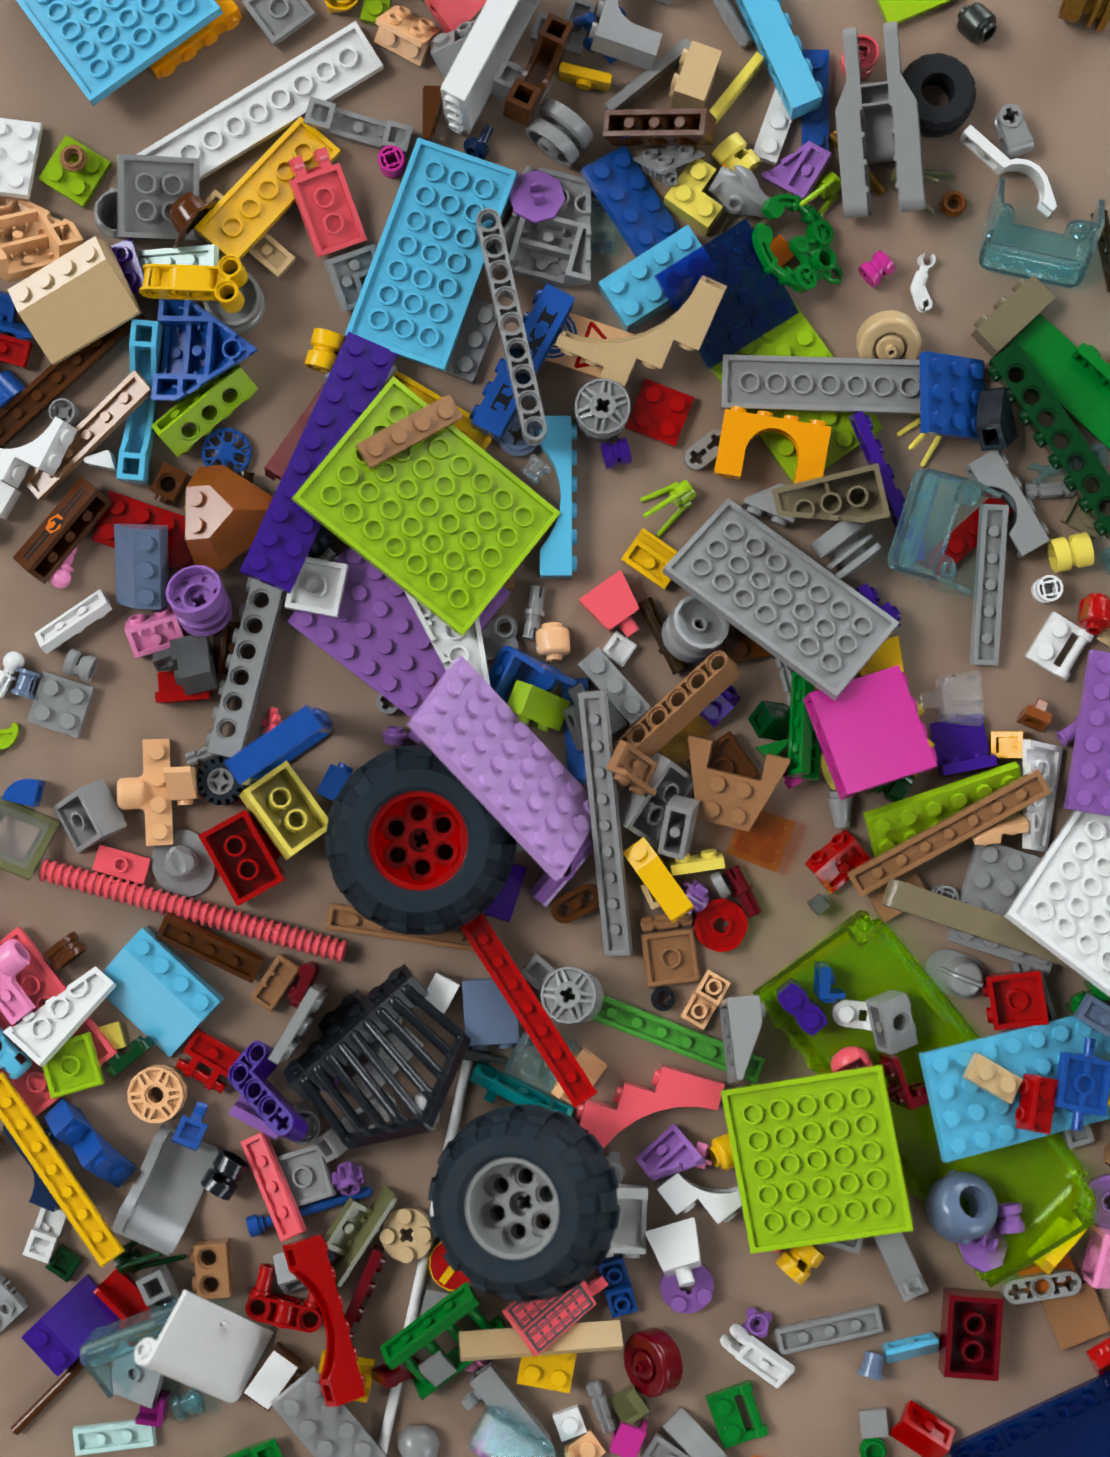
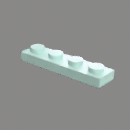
[137,244,219,274]

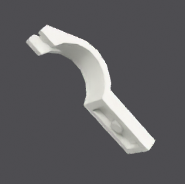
[959,124,1057,218]

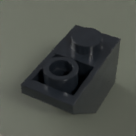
[975,387,1018,451]

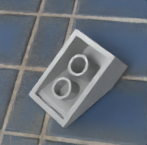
[719,995,766,1084]

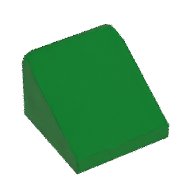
[755,739,789,759]

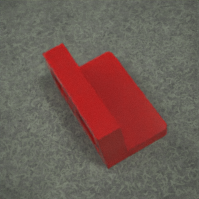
[155,671,213,704]
[94,1268,151,1330]
[889,1400,956,1457]

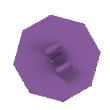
[509,170,565,224]
[957,1222,1008,1273]

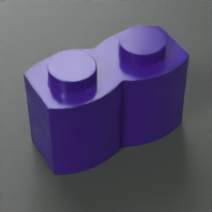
[776,978,828,1036]

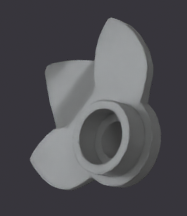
[482,615,519,661]

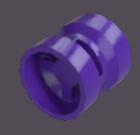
[600,437,632,470]

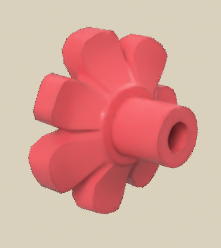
[261,706,283,735]

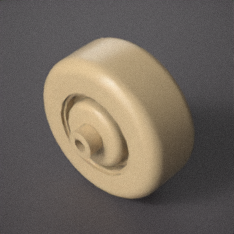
[856,310,922,360]

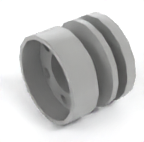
[574,378,630,441]
[810,521,882,579]
[540,966,604,1025]

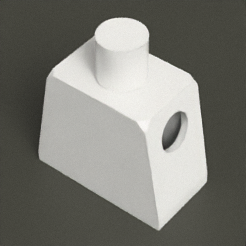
[645,1217,701,1288]

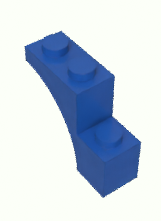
[44,1098,137,1188]

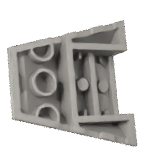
[489,167,591,288]

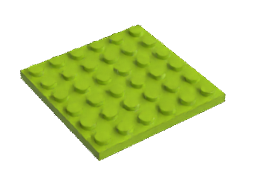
[721,1064,914,1254]

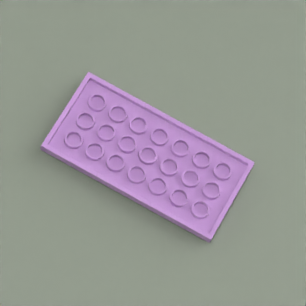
[407,655,592,881]

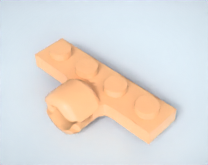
[117,739,173,847]

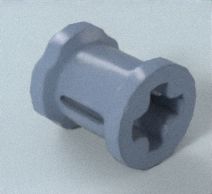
[11,667,42,700]

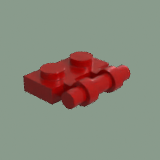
[175,1028,242,1094]

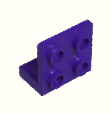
[929,714,997,776]

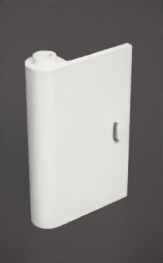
[134,1290,274,1403]

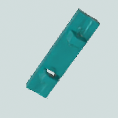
[469,1062,574,1117]

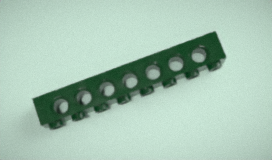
[987,342,1110,540]

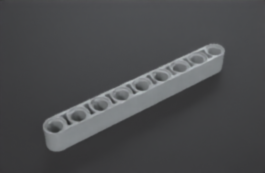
[476,208,547,446]

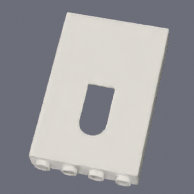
[440,0,541,135]

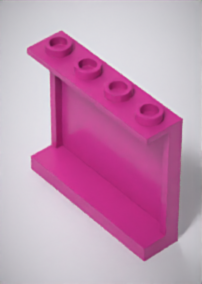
[803,665,937,801]

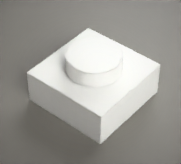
[553,1404,587,1442]

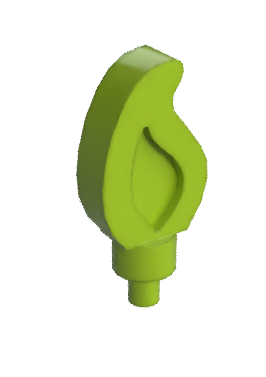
[0,722,20,750]

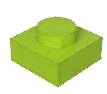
[360,0,392,26]

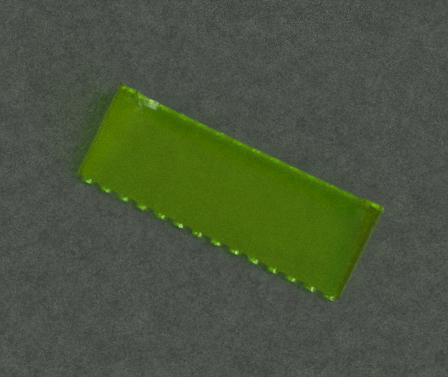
[752,910,1098,1288]

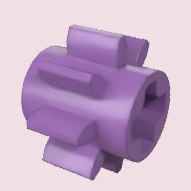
[680,879,709,915]
[331,1161,366,1196]

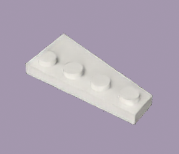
[1022,739,1063,852]

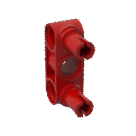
[245,1263,323,1333]

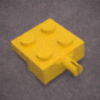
[516,1353,577,1393]

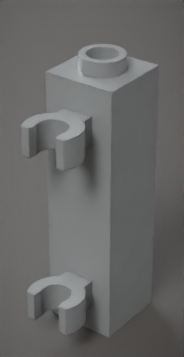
[873,1232,929,1302]
[461,1359,551,1457]

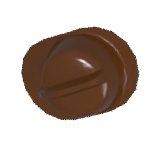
[169,192,216,249]

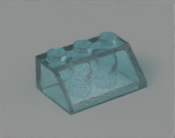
[468,1404,556,1457]

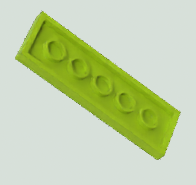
[863,761,1022,857]

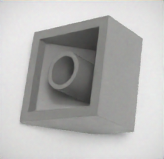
[53,778,127,854]

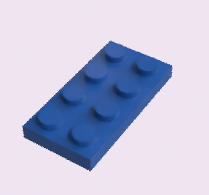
[580,145,680,258]

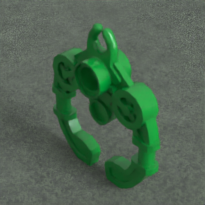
[752,194,844,293]

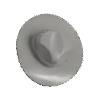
[151,830,215,897]

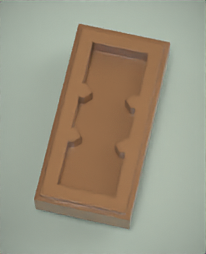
[249,953,300,1013]

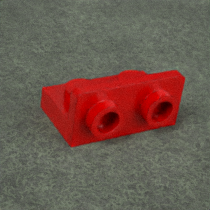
[805,830,870,895]
[1015,1074,1058,1135]

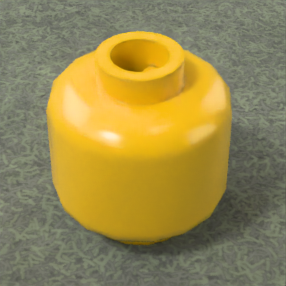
[708,1133,735,1171]

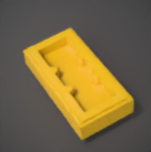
[559,62,612,93]

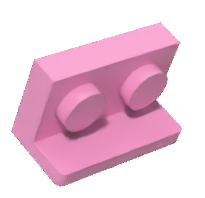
[124,606,185,658]

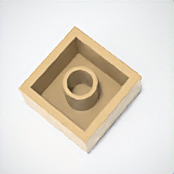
[669,41,722,109]

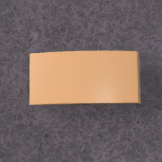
[970,811,1029,846]
[679,969,731,1031]

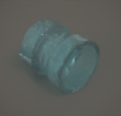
[170,1388,206,1422]

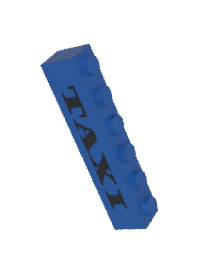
[469,283,575,443]

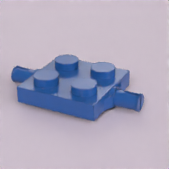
[1054,1037,1110,1131]

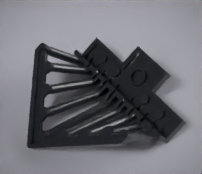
[283,964,471,1149]

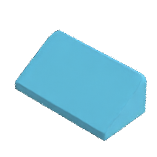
[882,1332,939,1364]

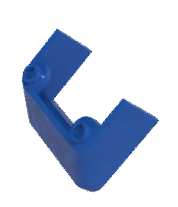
[488,646,577,704]

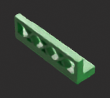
[787,671,820,781]

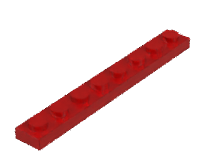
[460,913,597,1108]

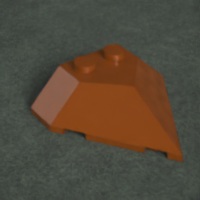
[185,465,273,571]

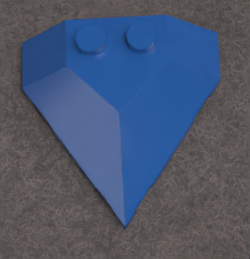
[151,299,259,401]

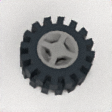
[197,757,245,805]

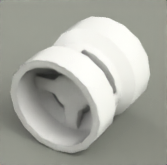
[1031,575,1063,604]

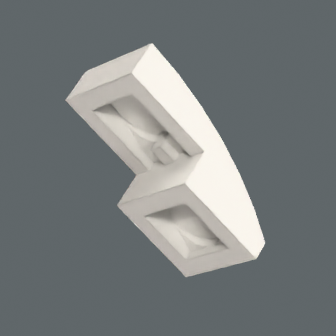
[22,1207,67,1264]

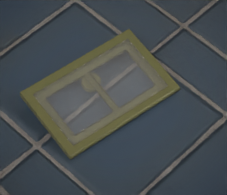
[0,796,61,881]

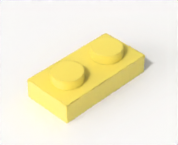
[669,849,725,876]

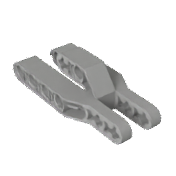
[835,21,926,219]

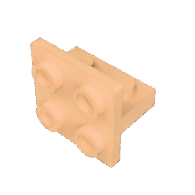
[374,6,440,66]

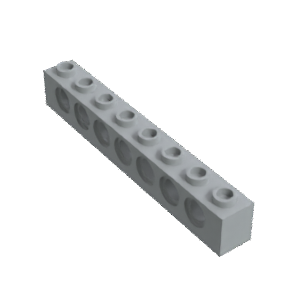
[205,577,286,758]

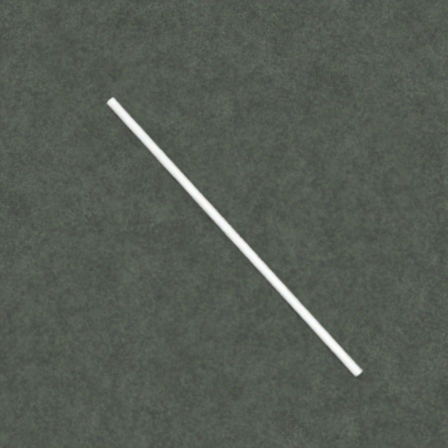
[378,1060,473,1455]

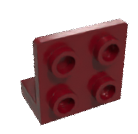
[878,1052,929,1110]

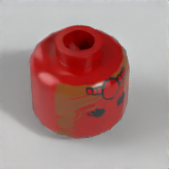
[1077,593,1110,635]

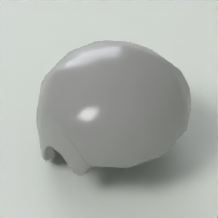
[397,1424,440,1457]

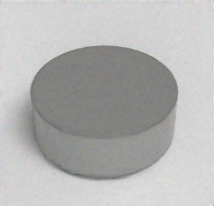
[710,871,731,898]

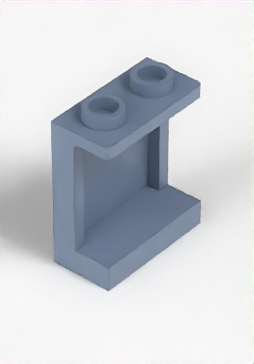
[462,977,520,1050]

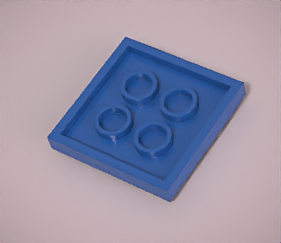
[920,351,984,441]

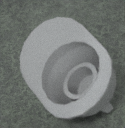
[924,949,987,999]

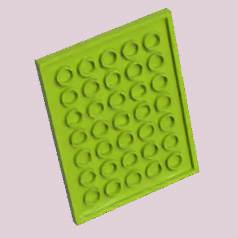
[292,376,561,637]

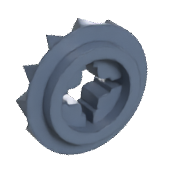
[499,414,539,457]

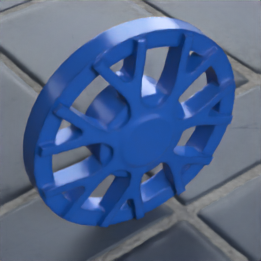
[201,427,252,474]

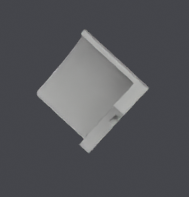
[111,1124,220,1256]

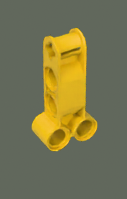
[139,255,248,314]

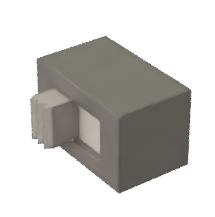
[807,893,830,915]

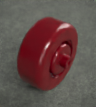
[623,1327,683,1397]

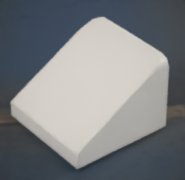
[84,450,118,472]

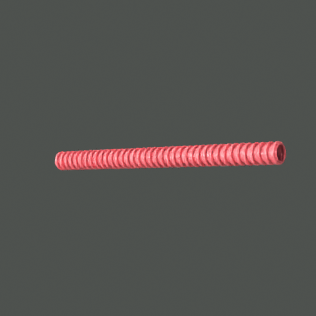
[39,858,348,963]

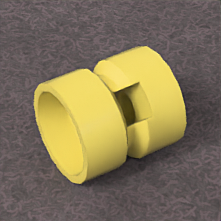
[712,132,761,172]
[1047,532,1094,573]

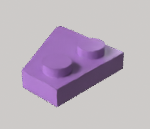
[761,141,833,200]
[635,1123,706,1181]

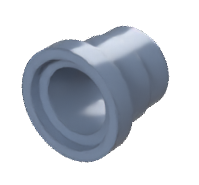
[857,1350,885,1381]

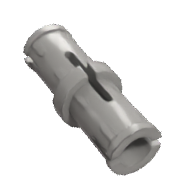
[522,585,547,641]

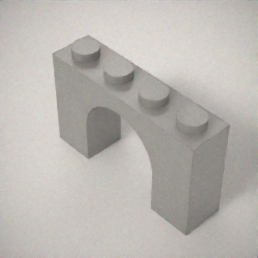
[588,0,672,71]

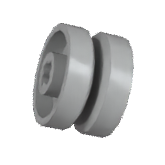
[525,99,594,167]
[203,269,266,334]
[661,595,729,663]

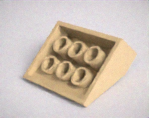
[8,236,142,365]

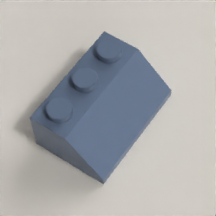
[114,523,169,610]

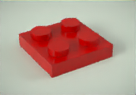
[626,378,694,448]

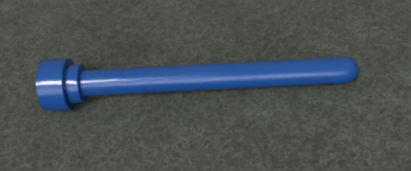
[246,1186,373,1238]

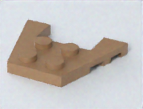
[688,735,792,832]

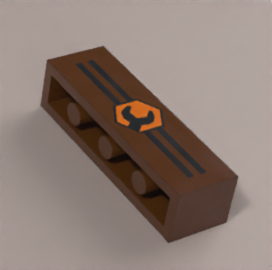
[13,476,113,584]

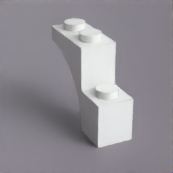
[0,417,78,489]
[656,1172,742,1224]

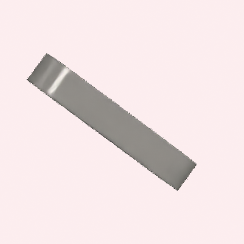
[1001,1268,1082,1304]

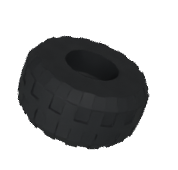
[902,53,976,138]

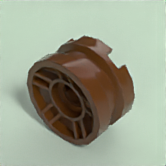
[44,931,87,971]

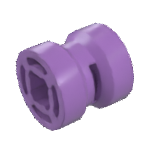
[997,1202,1025,1234]

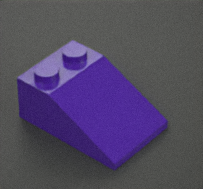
[21,1274,119,1377]

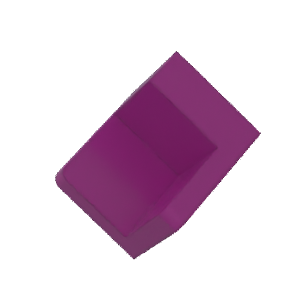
[135,1390,171,1427]

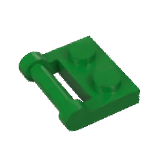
[705,1380,769,1449]

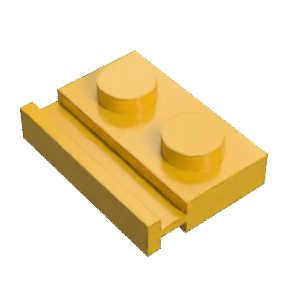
[621,528,678,590]

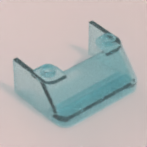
[979,178,1105,288]
[888,468,1002,595]
[80,1298,179,1398]

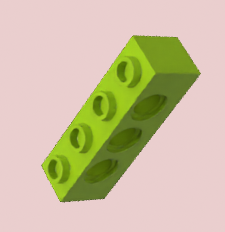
[151,364,259,457]

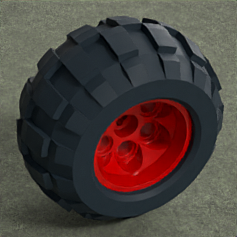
[325,745,516,936]

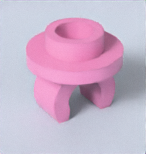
[696,1142,713,1170]

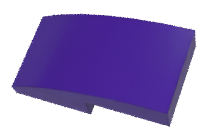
[855,583,901,627]
[484,864,526,922]

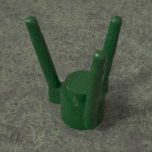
[114,1240,186,1275]

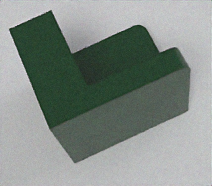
[748,700,790,741]

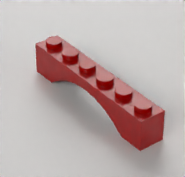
[282,1234,366,1407]

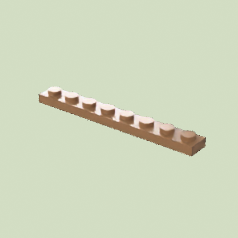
[847,768,1052,897]

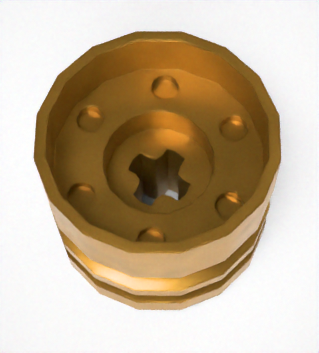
[1058,0,1110,33]

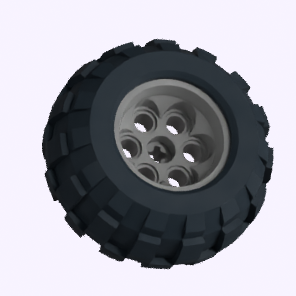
[428,1104,620,1303]

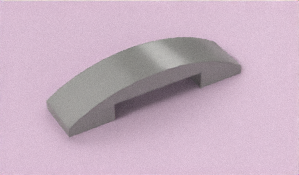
[304,96,413,154]
[661,1407,728,1457]

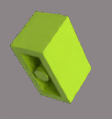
[507,680,571,732]

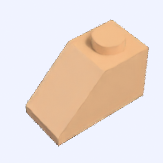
[163,766,201,805]

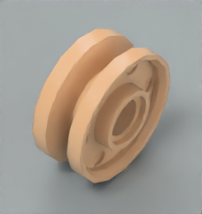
[127,1064,188,1123]

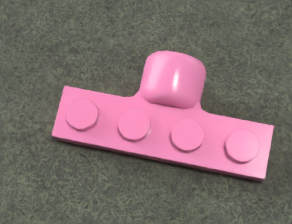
[0,939,36,1025]

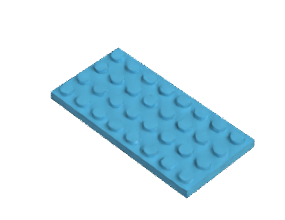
[345,137,518,372]
[919,1005,1110,1162]

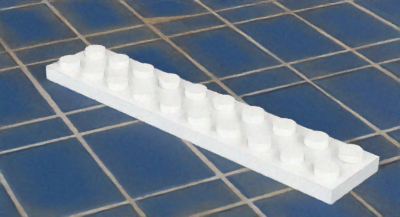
[136,21,384,181]

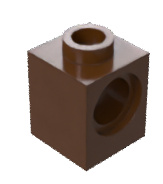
[149,462,192,506]

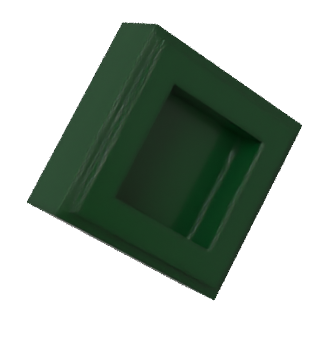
[45,1243,84,1282]

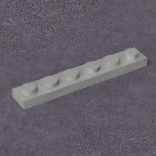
[969,504,1009,666]

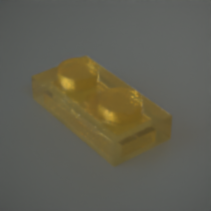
[660,714,712,764]

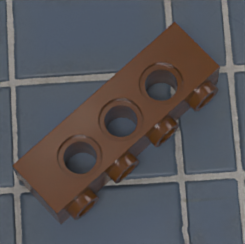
[602,108,716,146]

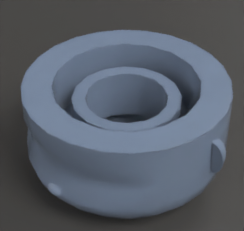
[926,1169,998,1245]

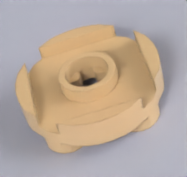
[379,1207,435,1263]

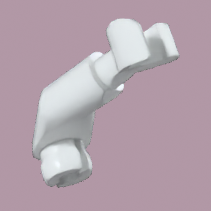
[910,253,936,312]

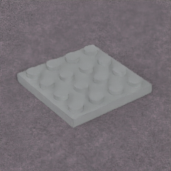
[946,844,1053,973]

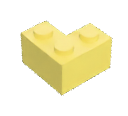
[663,158,723,236]

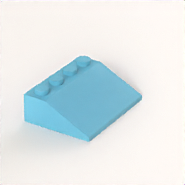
[103,926,225,1058]

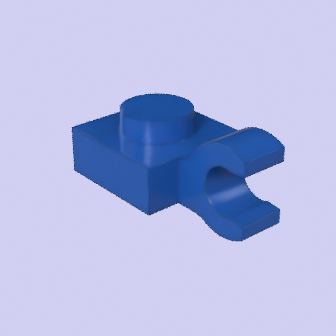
[172,1101,208,1152]

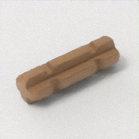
[640,913,693,932]

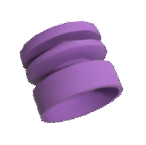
[166,565,233,637]

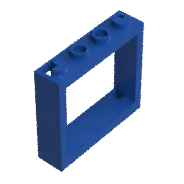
[224,705,334,785]

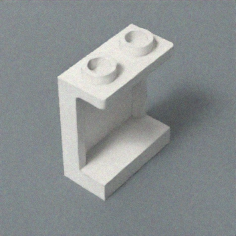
[606,1184,648,1258]

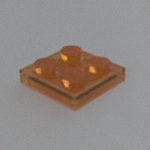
[726,810,795,872]

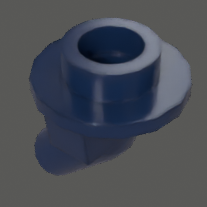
[463,124,494,159]

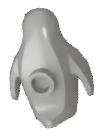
[709,164,772,218]

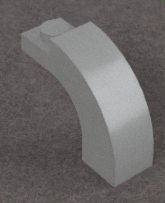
[312,1090,401,1163]

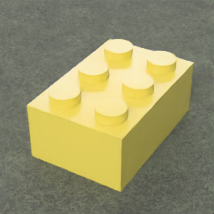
[239,761,329,860]

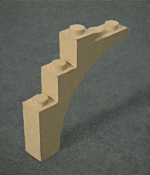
[555,275,727,387]

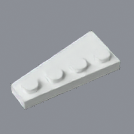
[3,966,117,1068]

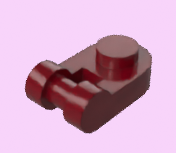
[287,961,320,1009]

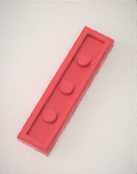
[240,1132,307,1242]

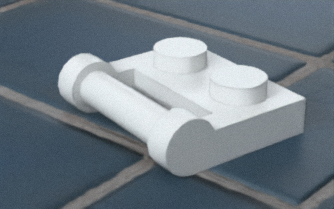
[1024,611,1094,682]

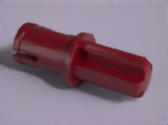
[724,865,761,918]

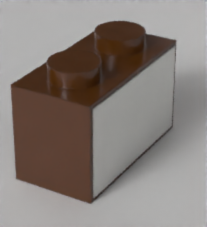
[242,1342,303,1412]

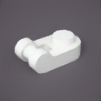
[831,999,872,1031]

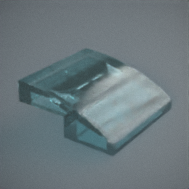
[504,1031,575,1093]

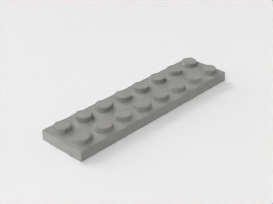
[721,354,920,415]

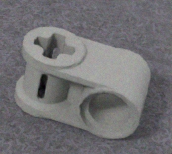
[993,104,1034,159]

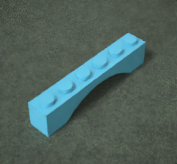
[116,319,164,485]
[539,416,577,578]

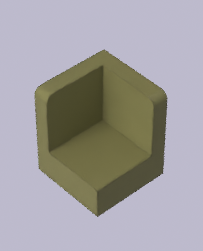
[608,1383,650,1425]

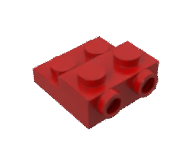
[982,969,1049,1031]

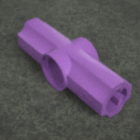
[529,837,594,907]

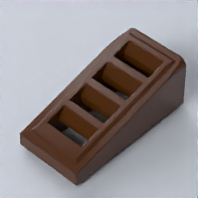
[423,86,443,142]

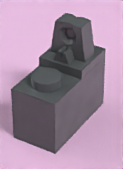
[152,635,218,696]

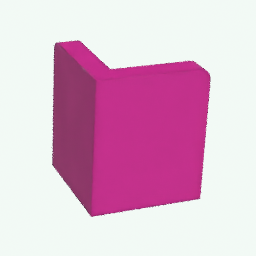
[609,1419,647,1457]

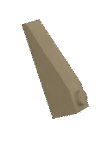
[771,463,890,523]

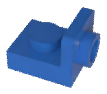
[813,961,846,1003]

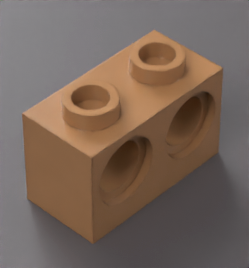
[190,1238,234,1300]

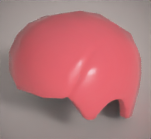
[830,1046,873,1072]

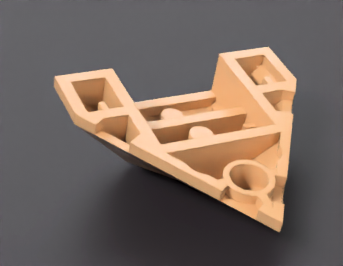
[0,196,84,282]

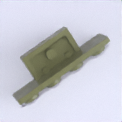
[323,1185,398,1288]

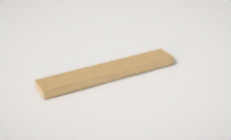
[458,1320,623,1362]

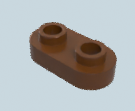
[551,884,599,924]

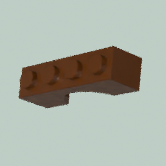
[503,12,574,126]

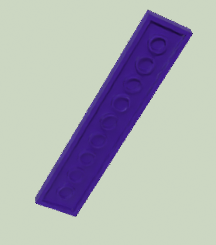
[240,332,397,594]

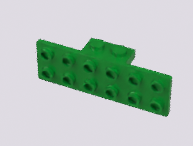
[1004,314,1110,451]

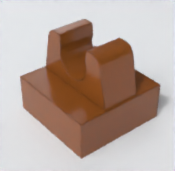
[1017,698,1053,732]

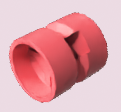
[840,35,879,80]

